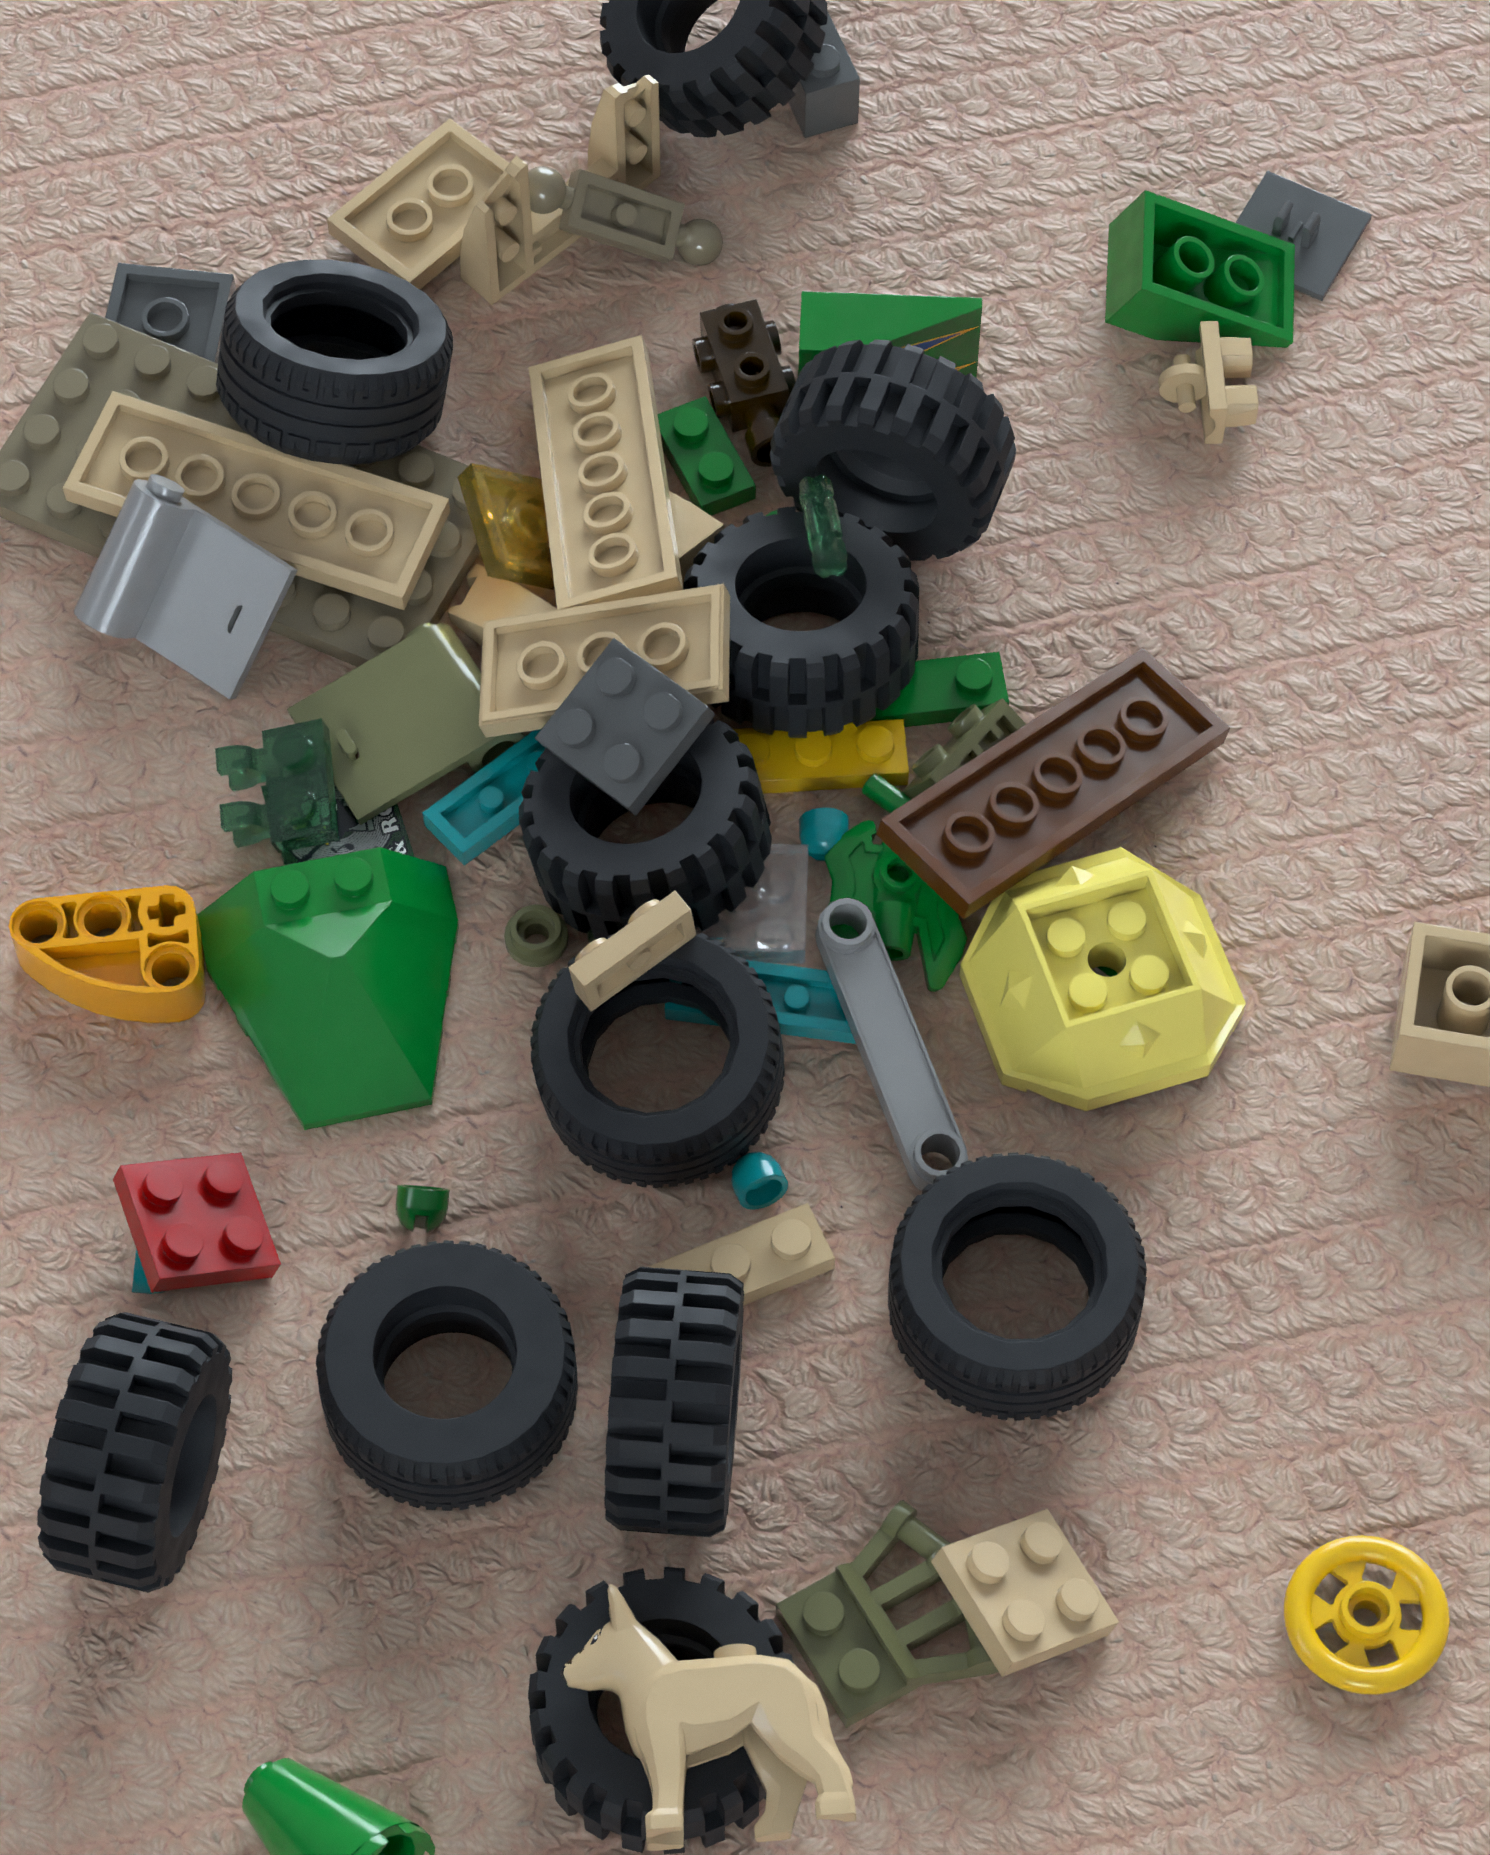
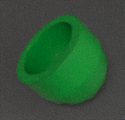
[395,1185,450,1233]

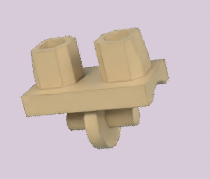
[1158,321,1259,444]

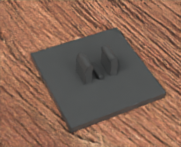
[1236,171,1372,301]

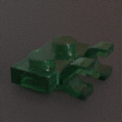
[215,718,339,853]

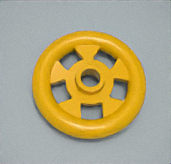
[1284,1535,1450,1695]

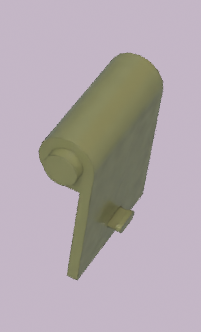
[287,623,525,825]

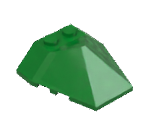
[197,847,459,1130]

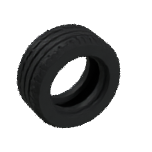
[216,260,453,464]
[530,933,785,1188]
[888,1152,1147,1421]

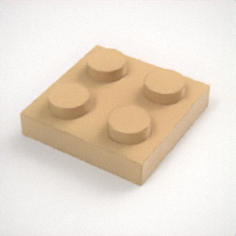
[931,1509,1119,1677]

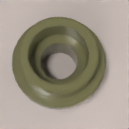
[504,904,568,967]

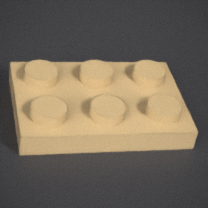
[327,118,509,289]

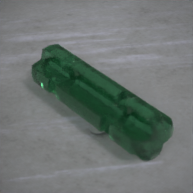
[799,474,848,578]

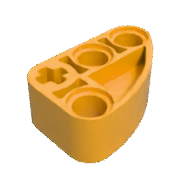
[9,885,206,1023]

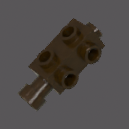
[692,299,796,467]

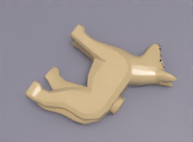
[560,1584,856,1851]

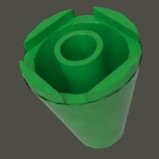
[242,1758,435,1855]

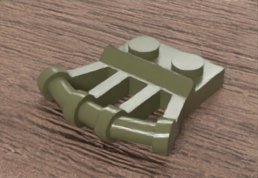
[776,1500,998,1728]

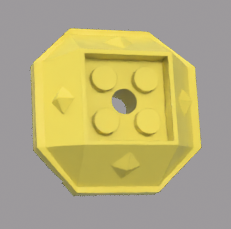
[959,847,1246,1111]

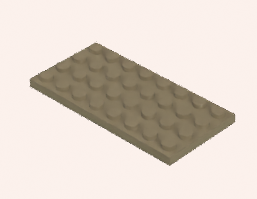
[0,312,513,667]

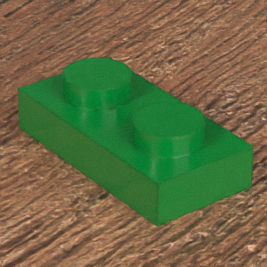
[658,396,756,516]

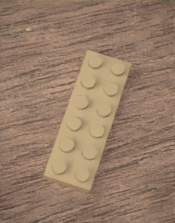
[528,335,684,610]
[63,391,450,610]

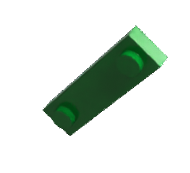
[870,652,1009,727]

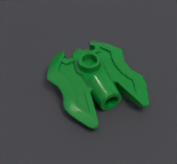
[818,820,967,992]

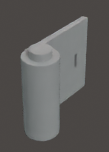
[74,474,297,699]

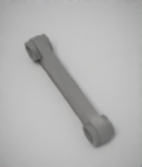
[815,898,968,1191]

